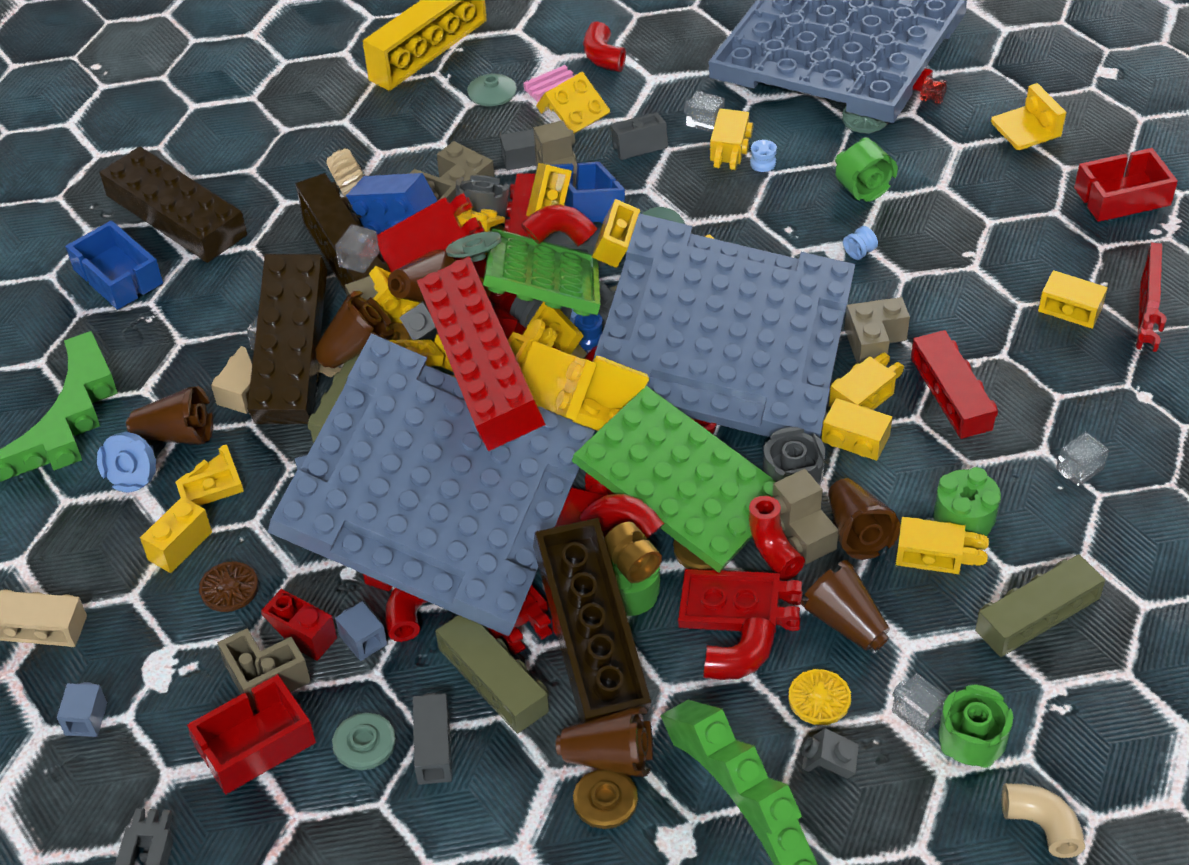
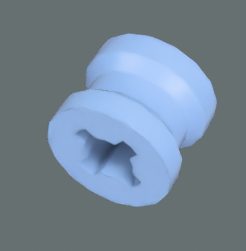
[750,140,777,172]
[843,226,878,260]

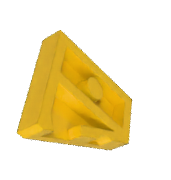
[175,444,244,506]

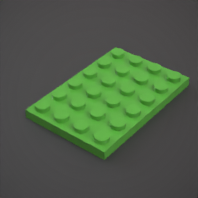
[483,228,601,316]
[572,386,776,573]

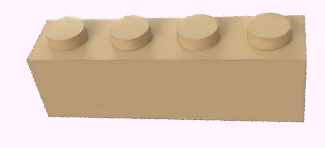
[0,589,87,647]

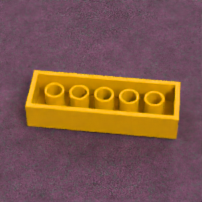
[362,0,487,91]

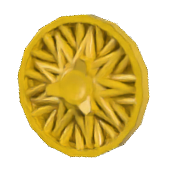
[789,669,851,725]

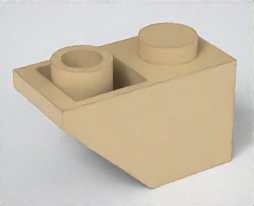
[211,346,252,414]

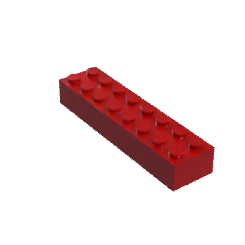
[417,256,546,451]

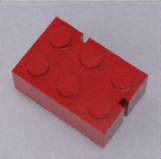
[1074,148,1178,222]
[187,674,316,795]

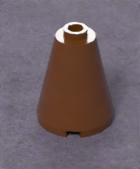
[388,249,455,303]
[315,291,394,368]
[126,386,213,445]
[828,478,901,560]
[800,560,890,651]
[556,707,653,777]

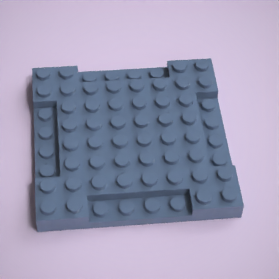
[709,0,967,123]
[592,213,855,438]
[268,333,595,636]

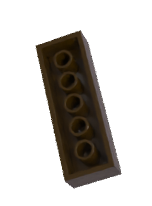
[99,146,247,263]
[295,173,391,295]
[247,254,327,424]
[533,518,652,723]

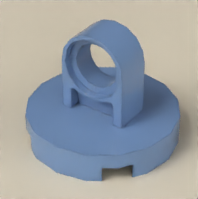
[97,432,156,493]

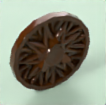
[199,561,259,612]

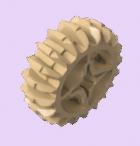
[327,148,365,218]

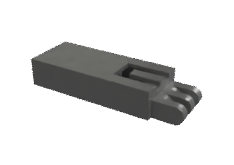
[115,808,173,865]

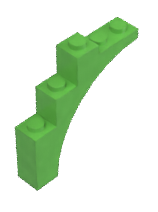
[0,331,118,482]
[660,699,817,865]

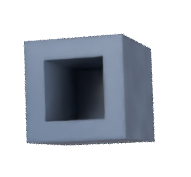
[335,601,387,661]
[57,682,107,737]

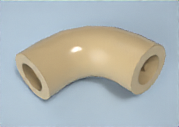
[1002,784,1085,858]

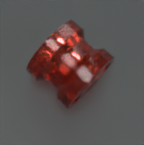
[920,76,948,105]

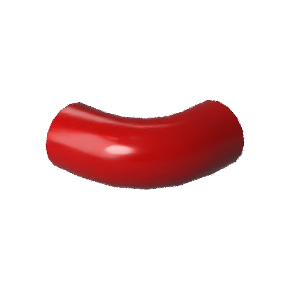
[583,22,626,72]
[521,204,598,246]
[580,494,664,539]
[749,496,805,580]
[386,588,428,642]
[703,617,775,680]

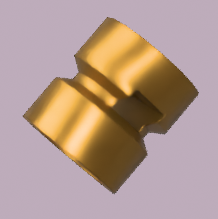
[604,522,662,583]

